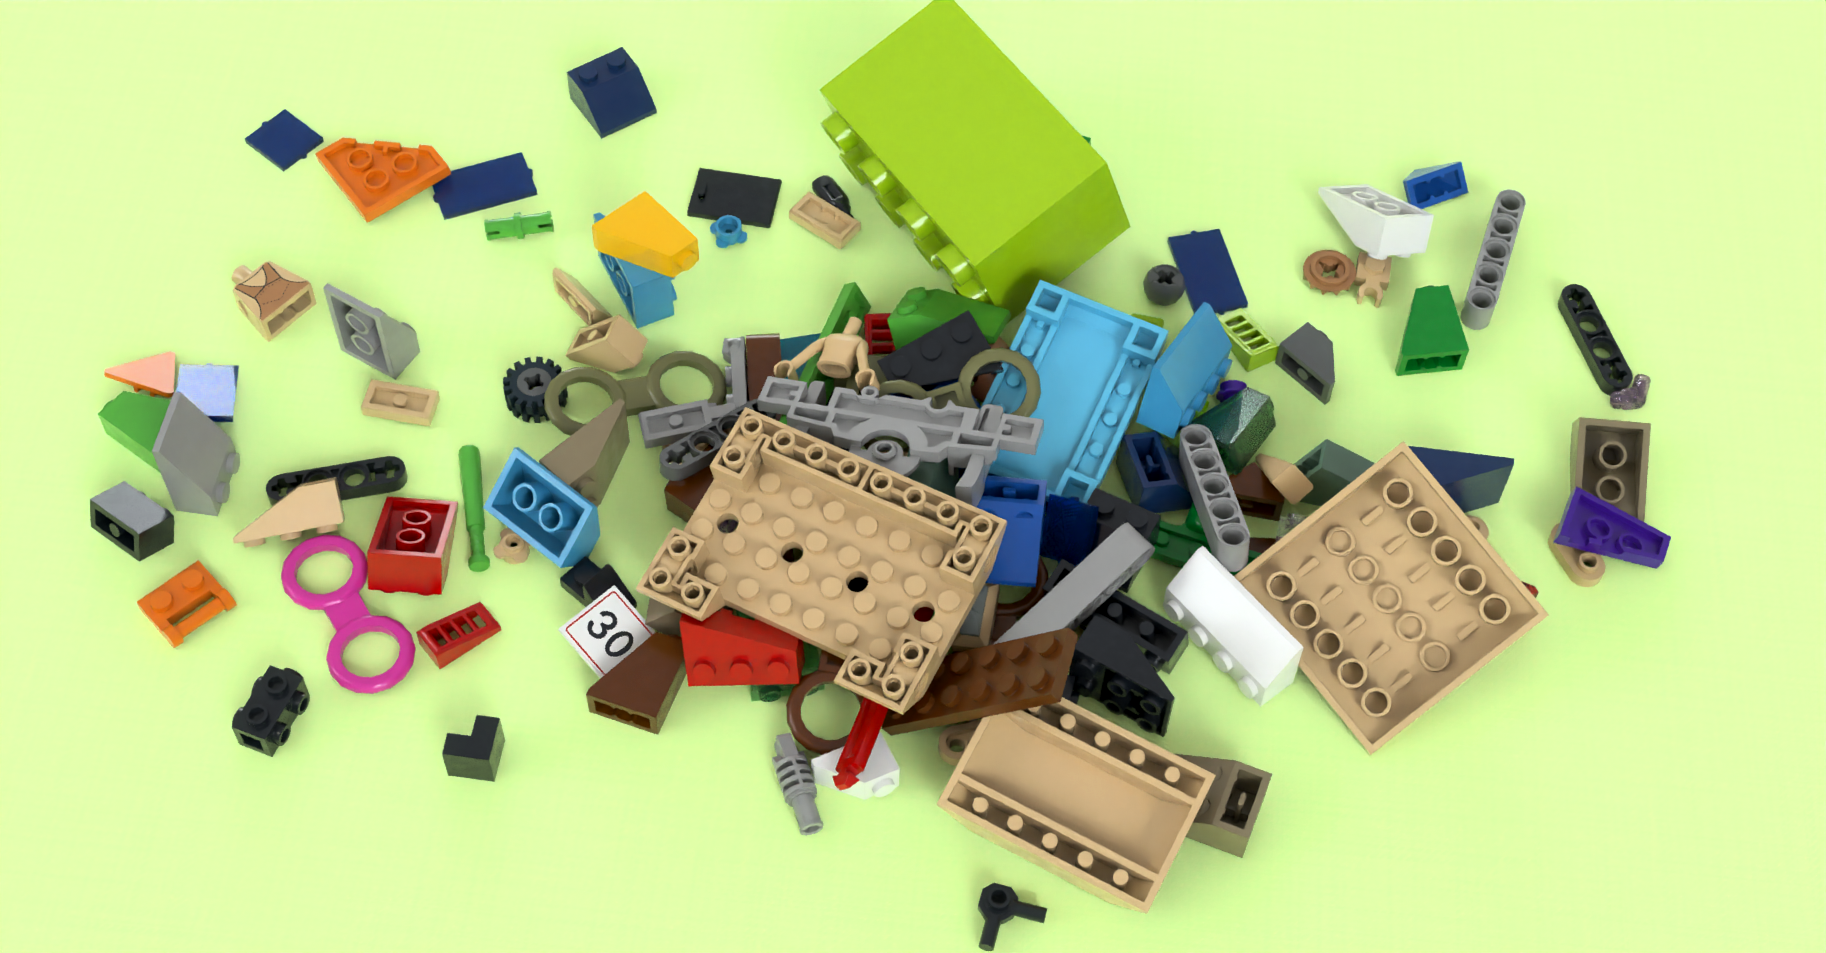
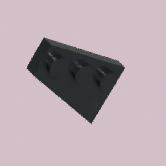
[877,310,1004,388]

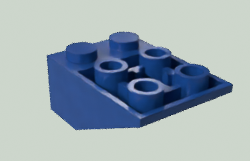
[977,475,1047,588]

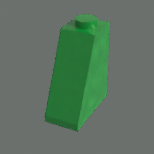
[1395,285,1469,376]

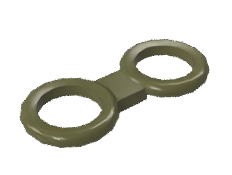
[863,347,1041,452]
[544,351,727,436]

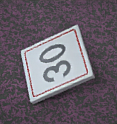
[558,585,655,678]

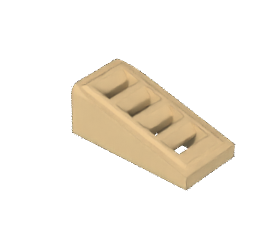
[1255,453,1313,505]

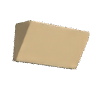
[552,267,613,326]

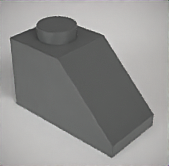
[1275,322,1335,405]

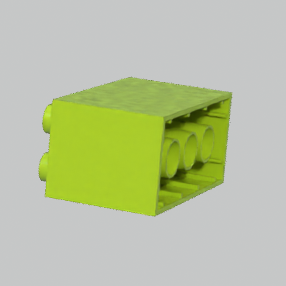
[819,0,1131,324]

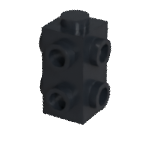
[232,665,310,757]

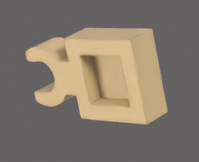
[1354,252,1392,308]

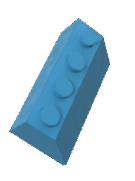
[1136,302,1233,439]

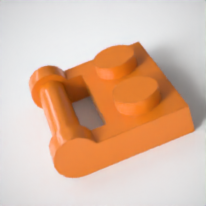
[137,560,237,648]

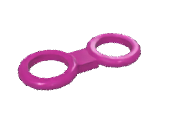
[281,535,416,694]

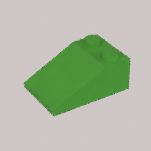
[887,287,1011,350]

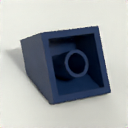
[567,47,657,139]

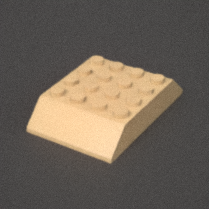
[937,697,1216,914]

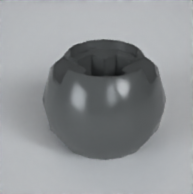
[1143,264,1185,306]

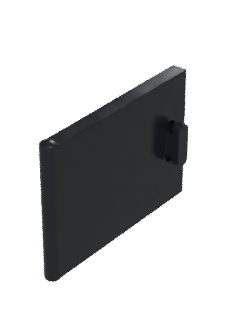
[687,168,782,229]

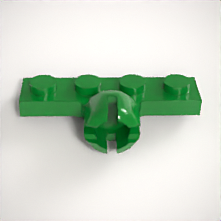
[1151,502,1261,576]

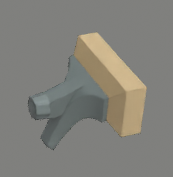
[951,583,1000,651]

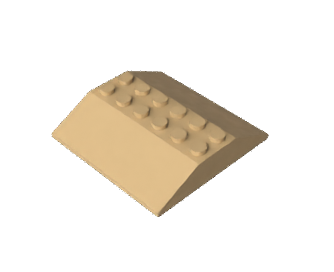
[1234,441,1549,755]

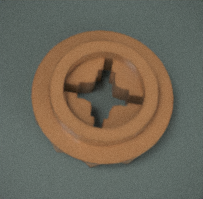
[1303,250,1356,296]

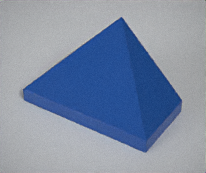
[1403,161,1469,209]

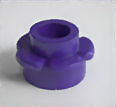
[1216,380,1250,410]

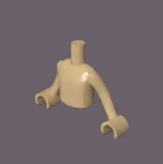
[774,317,880,392]

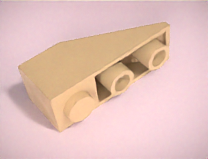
[233,477,345,548]

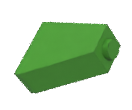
[98,391,213,472]

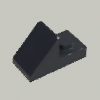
[560,556,637,608]

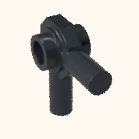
[978,883,1047,951]

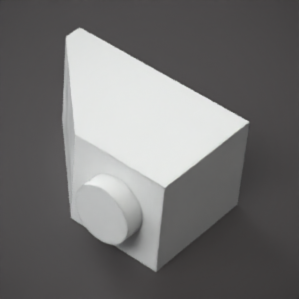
[811,732,900,800]

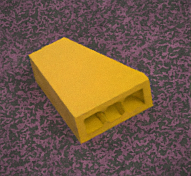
[592,191,699,278]

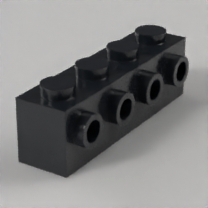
[1043,559,1189,675]

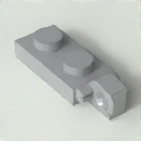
[722,336,749,408]
[638,399,736,449]

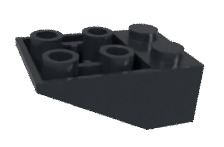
[1069,615,1175,737]

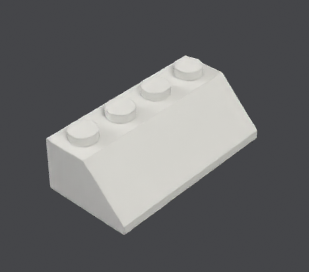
[1163,546,1304,707]

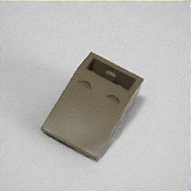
[1173,753,1272,858]

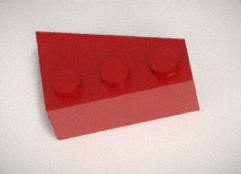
[679,608,805,687]

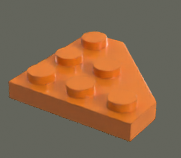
[315,137,451,223]

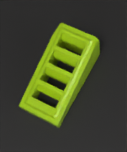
[1218,308,1279,372]

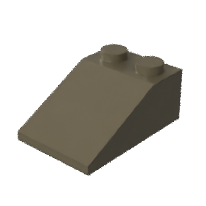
[539,398,630,508]
[1570,417,1651,522]

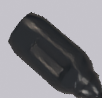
[812,175,853,217]

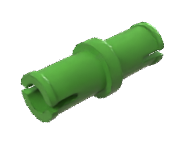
[484,211,554,241]

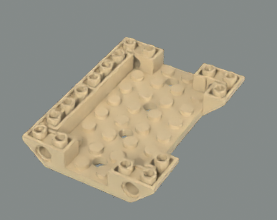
[636,407,1007,715]

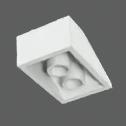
[1318,184,1434,260]

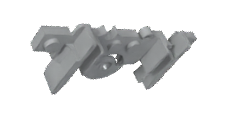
[757,376,1044,507]

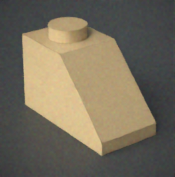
[565,314,648,373]

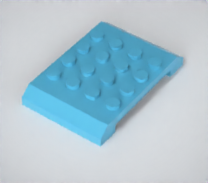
[980,280,1169,514]

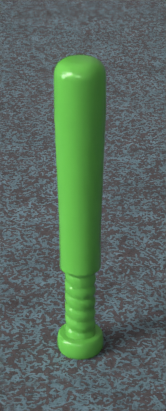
[458,445,490,572]

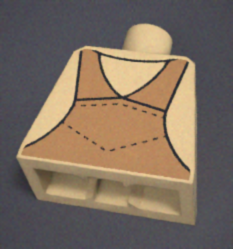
[231,261,317,342]

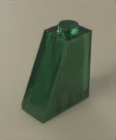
[1191,387,1276,475]

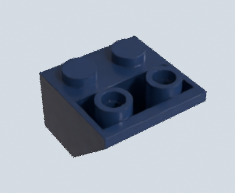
[1116,431,1193,513]

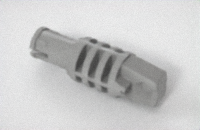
[772,733,824,836]

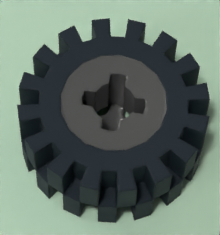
[503,356,568,423]

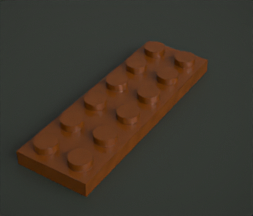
[881,627,1078,736]

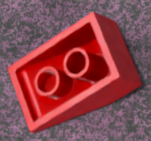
[367,496,458,596]

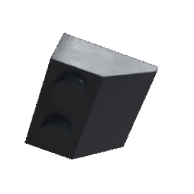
[1063,488,1161,593]

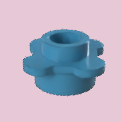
[710,215,747,248]

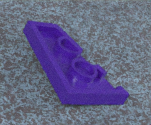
[1553,486,1671,569]

